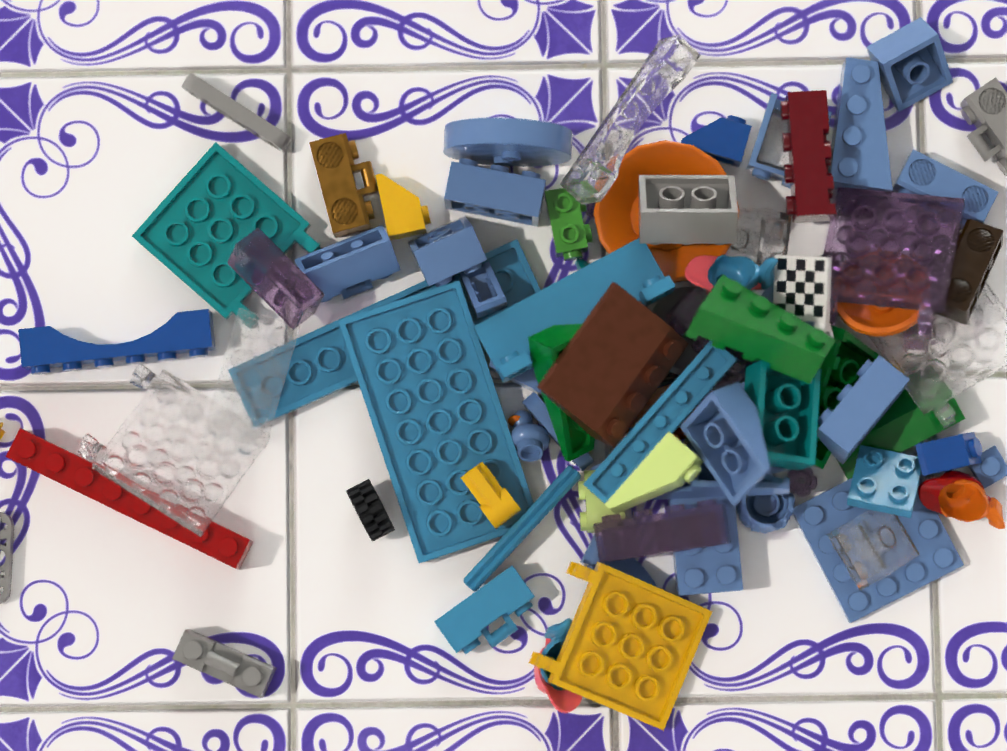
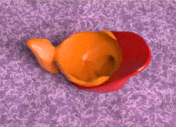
[918,470,1005,529]

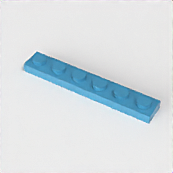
[583,340,737,504]

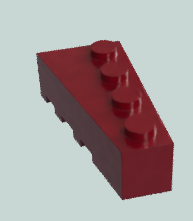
[780,90,836,223]

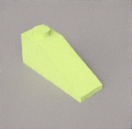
[605,432,703,514]

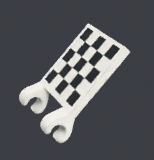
[773,255,833,338]

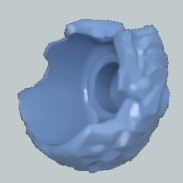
[735,475,795,534]

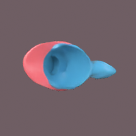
[685,255,778,295]
[534,618,582,713]

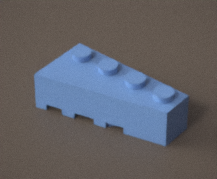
[828,57,893,197]

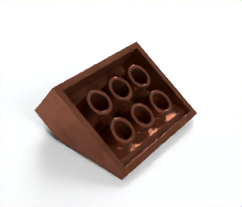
[537,282,689,448]

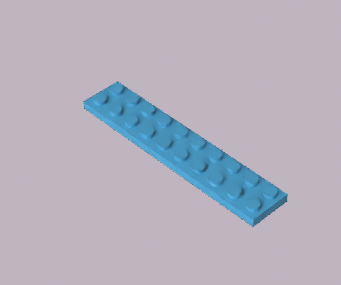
[228,239,541,428]

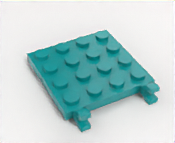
[132,142,322,328]

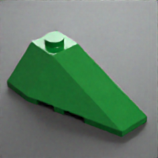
[528,323,595,462]
[836,366,965,480]

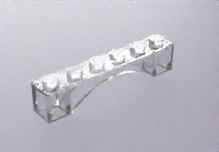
[560,35,701,205]

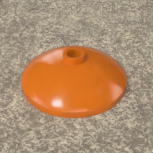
[833,252,931,337]

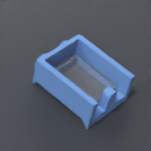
[746,93,832,189]

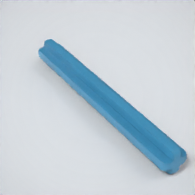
[463,466,581,591]

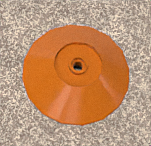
[593,140,740,283]

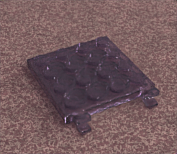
[823,187,965,336]

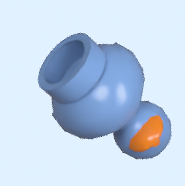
[508,410,550,462]

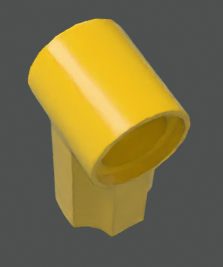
[460,461,521,529]

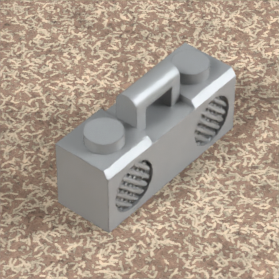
[960,77,1007,177]
[172,629,277,698]

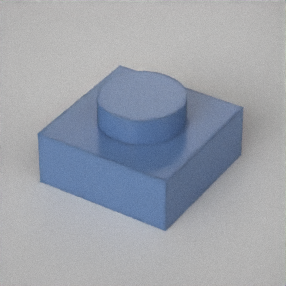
[968,445,1007,489]

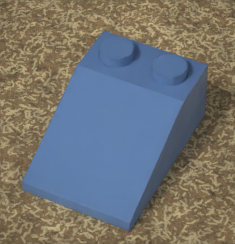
[680,381,771,506]

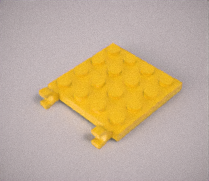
[528,561,712,731]

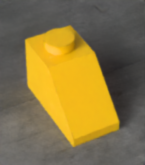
[375,174,431,241]

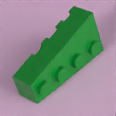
[685,274,835,384]

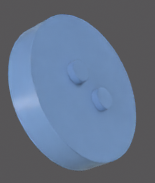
[443,118,572,167]

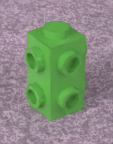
[544,185,593,261]

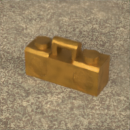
[309,133,379,238]

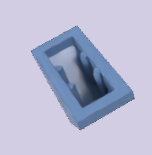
[460,261,507,319]

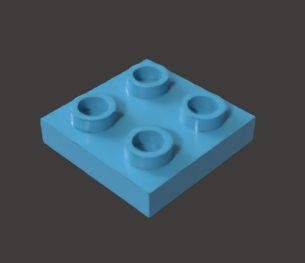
[847,445,921,518]

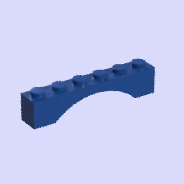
[18,309,216,375]

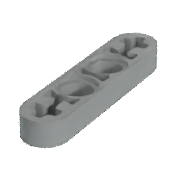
[181,73,292,152]

